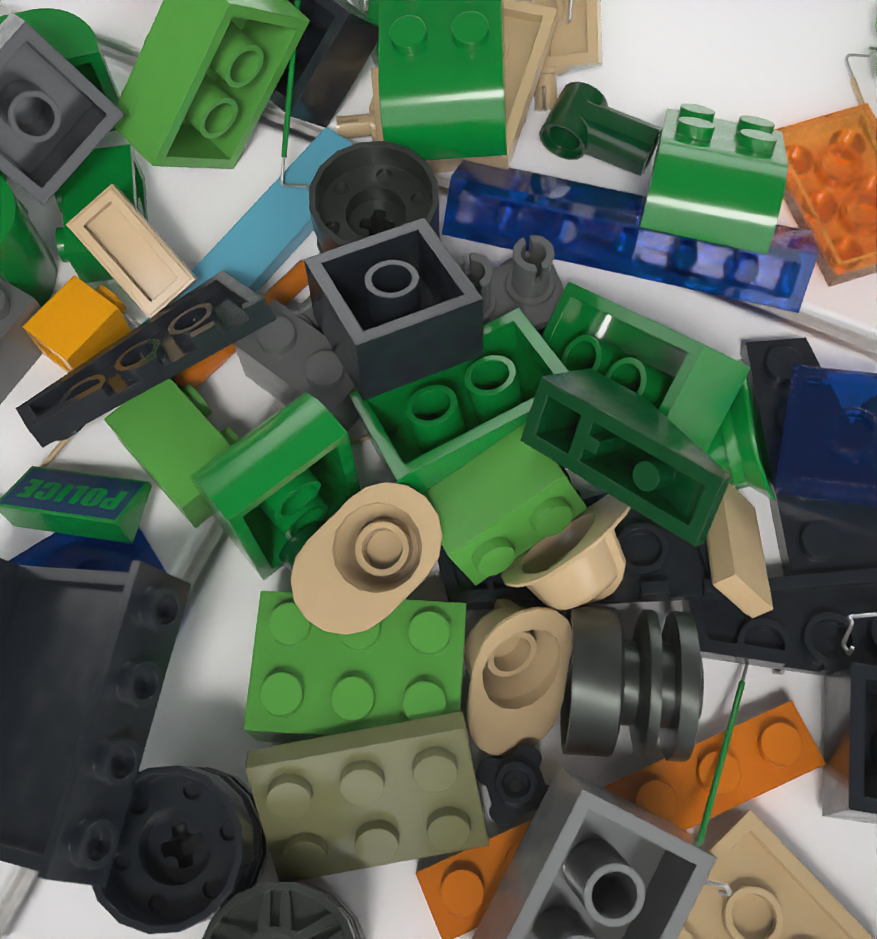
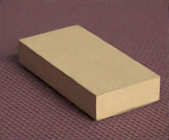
[66,184,199,319]
[706,483,774,618]

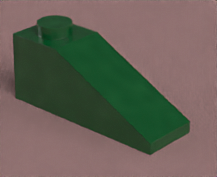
[520,368,732,547]

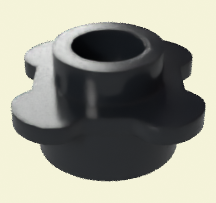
[476,744,549,826]

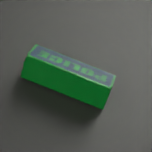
[0,466,152,544]

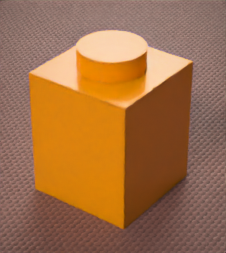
[22,275,131,373]

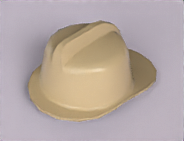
[290,482,443,635]
[501,494,631,610]
[464,598,573,757]

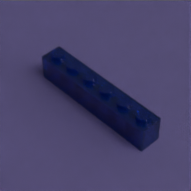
[442,160,818,313]

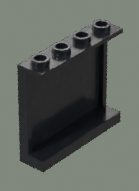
[0,558,191,887]

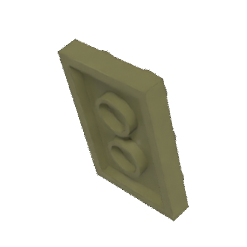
[245,711,489,882]

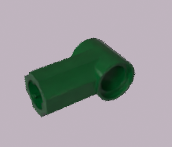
[539,81,662,176]

